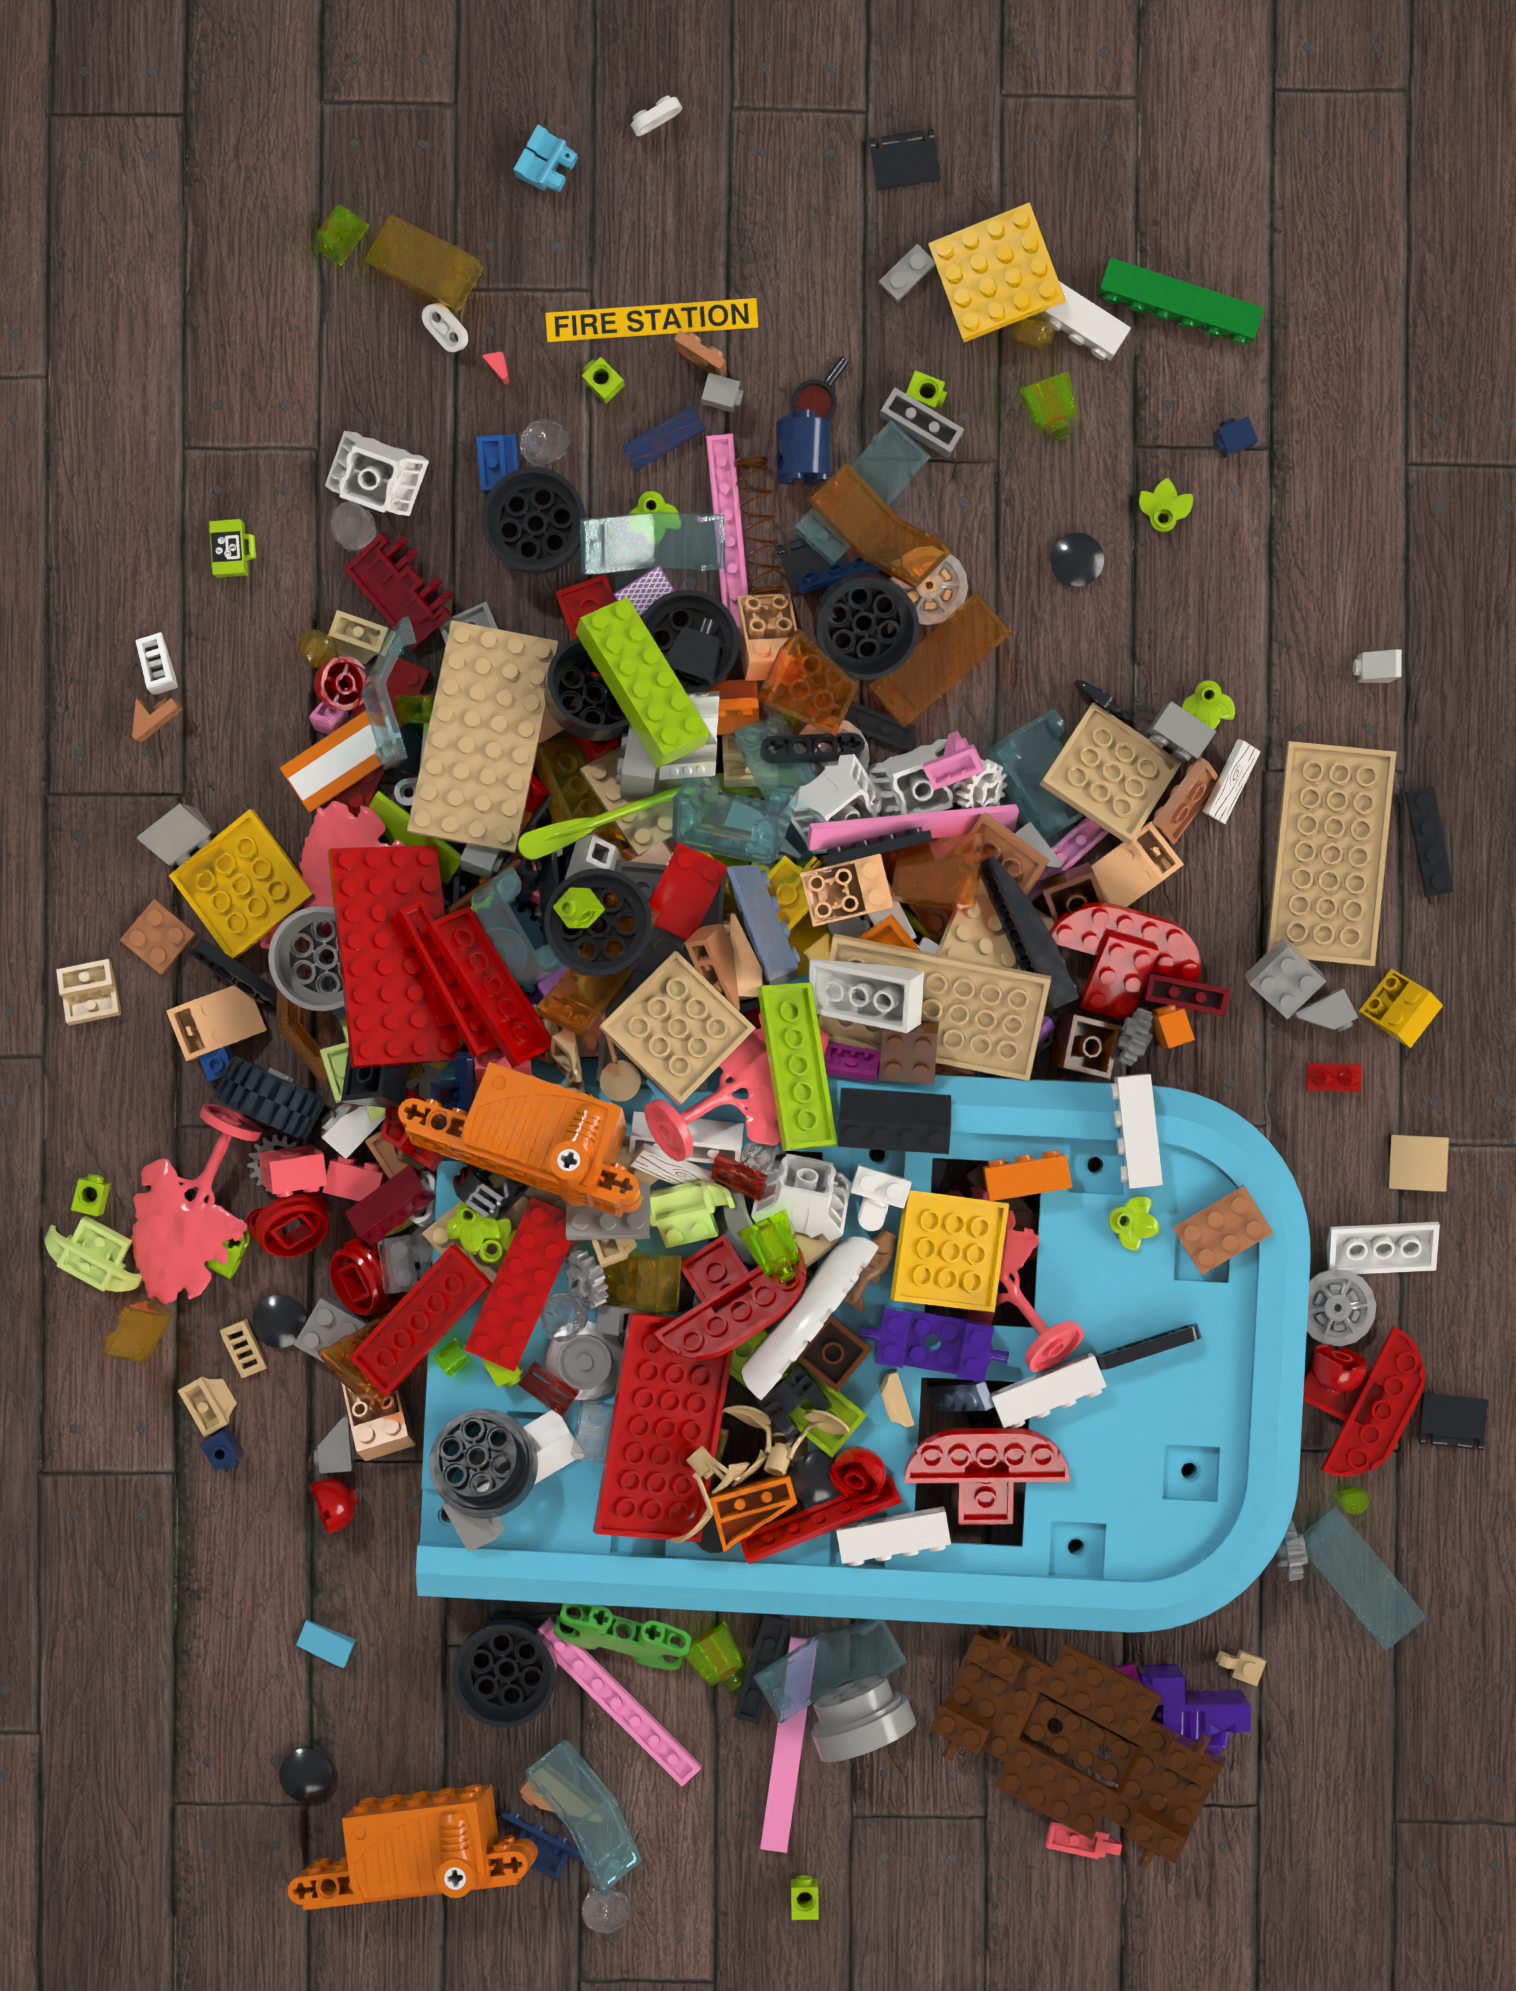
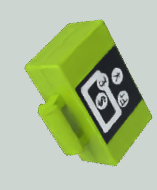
[209,519,256,578]

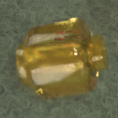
[1013,314,1055,352]
[298,629,337,669]

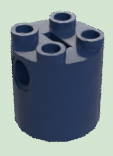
[776,409,831,486]

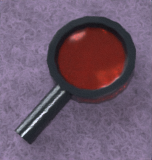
[792,357,849,420]

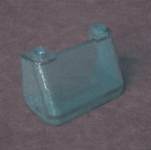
[986,708,1085,840]
[672,774,799,864]
[471,866,565,988]

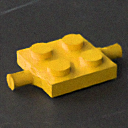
[766,856,822,932]

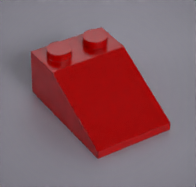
[649,842,729,941]

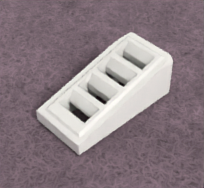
[136,632,178,695]

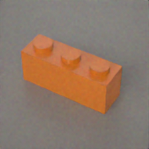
[1151,1005,1195,1048]
[983,1149,1072,1201]

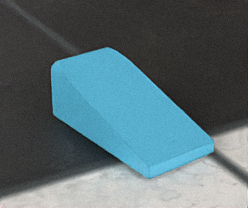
[296,1620,356,1668]

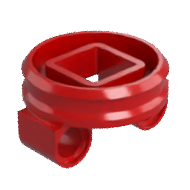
[246,1189,329,1258]
[329,1237,405,1316]

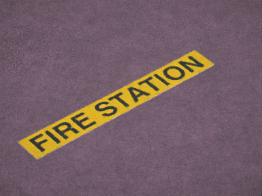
[545,298,758,342]

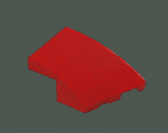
[380,1087,444,1171]

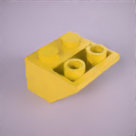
[1359,969,1443,1048]

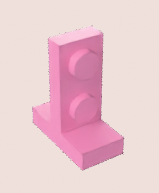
[923,731,984,790]

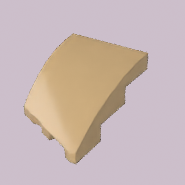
[550,1004,586,1094]

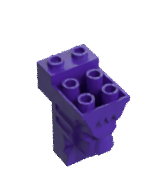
[1140,1664,1251,1753]

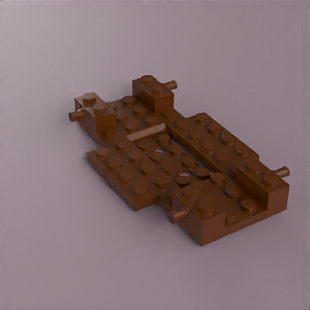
[930,1626,1226,1868]

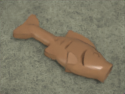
[842,1228,897,1312]

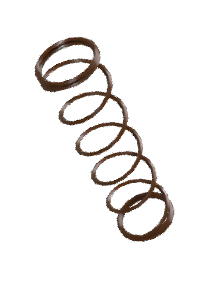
[734,456,785,596]

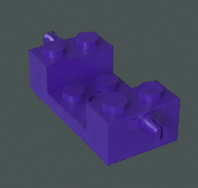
[859,1305,1009,1382]

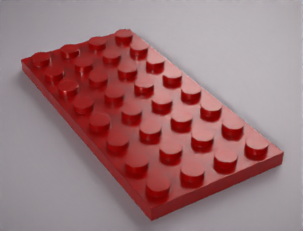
[328,845,461,1068]
[593,1312,733,1542]

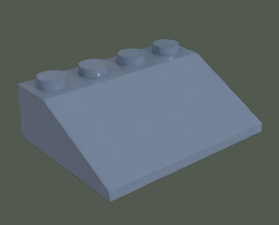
[726,865,800,982]

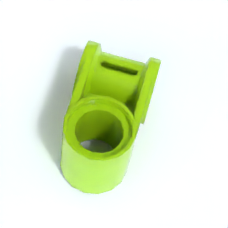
[206,1229,251,1279]

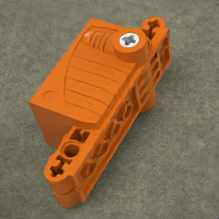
[398,1062,642,1217]
[288,1784,538,1910]

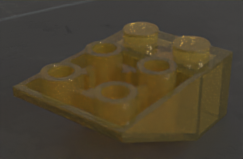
[597,1250,682,1312]
[103,1297,175,1363]

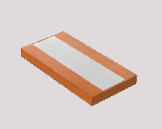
[280,708,395,813]

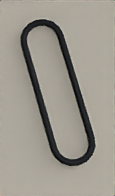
[500,793,553,870]

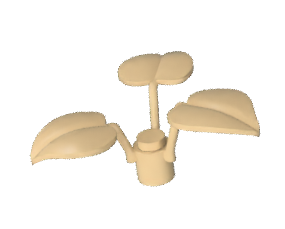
[722,1406,850,1477]
[670,1446,768,1544]

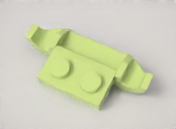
[320,1018,385,1121]
[650,1179,735,1248]
[45,1215,143,1292]

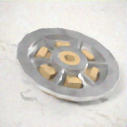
[892,547,968,625]

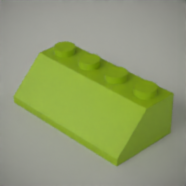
[368,791,462,886]

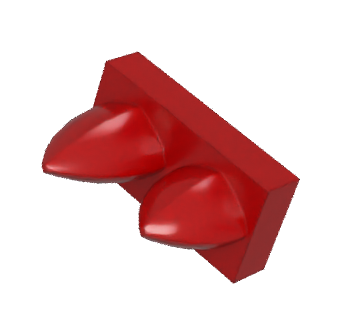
[1305,1063,1362,1091]

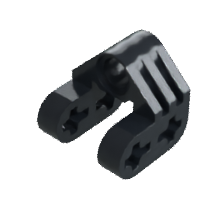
[453,1164,530,1219]
[755,1363,833,1440]

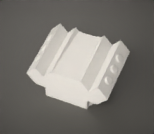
[325,431,429,516]
[659,691,719,780]
[866,739,962,817]
[784,754,883,854]
[751,1153,851,1242]

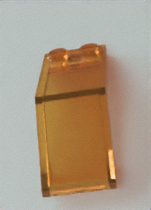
[808,463,953,589]
[868,592,1012,729]
[536,895,659,1037]
[276,947,330,1085]

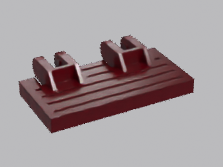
[343,533,454,651]

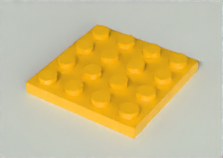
[928,202,1066,342]
[169,809,315,960]
[890,1190,1009,1312]

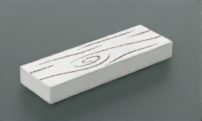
[1202,739,1260,824]
[630,1143,717,1185]

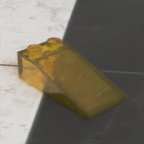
[364,214,484,315]
[535,737,618,843]

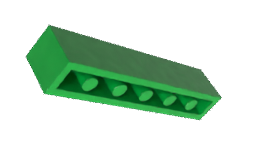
[1097,257,1264,346]

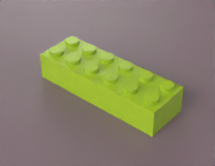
[575,597,710,768]

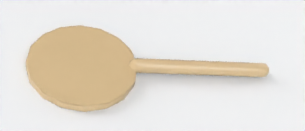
[599,1010,641,1102]

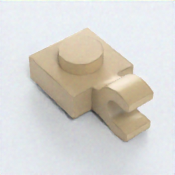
[1215,1649,1266,1686]

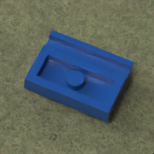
[476,434,519,492]

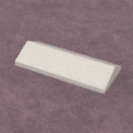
[1327,1222,1440,1274]
[473,1407,585,1492]

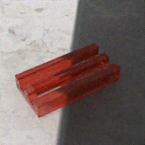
[711,1153,768,1201]
[518,1361,579,1417]

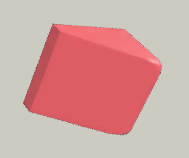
[482,352,510,384]

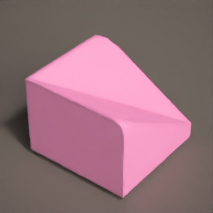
[309,702,350,735]

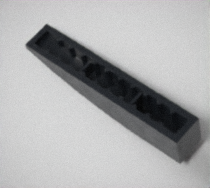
[976,856,1079,1013]

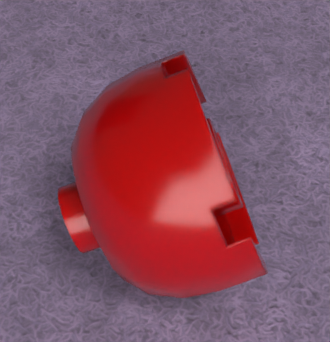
[314,656,370,711]
[1312,1344,1368,1394]
[830,1446,887,1502]
[311,1478,358,1534]

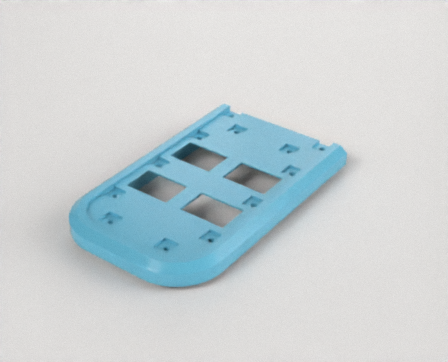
[416,1050,1310,1632]

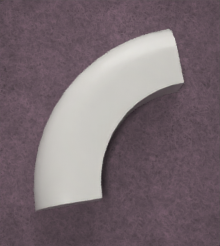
[742,1236,879,1400]

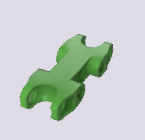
[553,1603,691,1670]

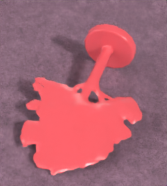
[300,801,403,937]
[644,1012,829,1162]
[130,1103,263,1304]
[946,1187,1084,1372]

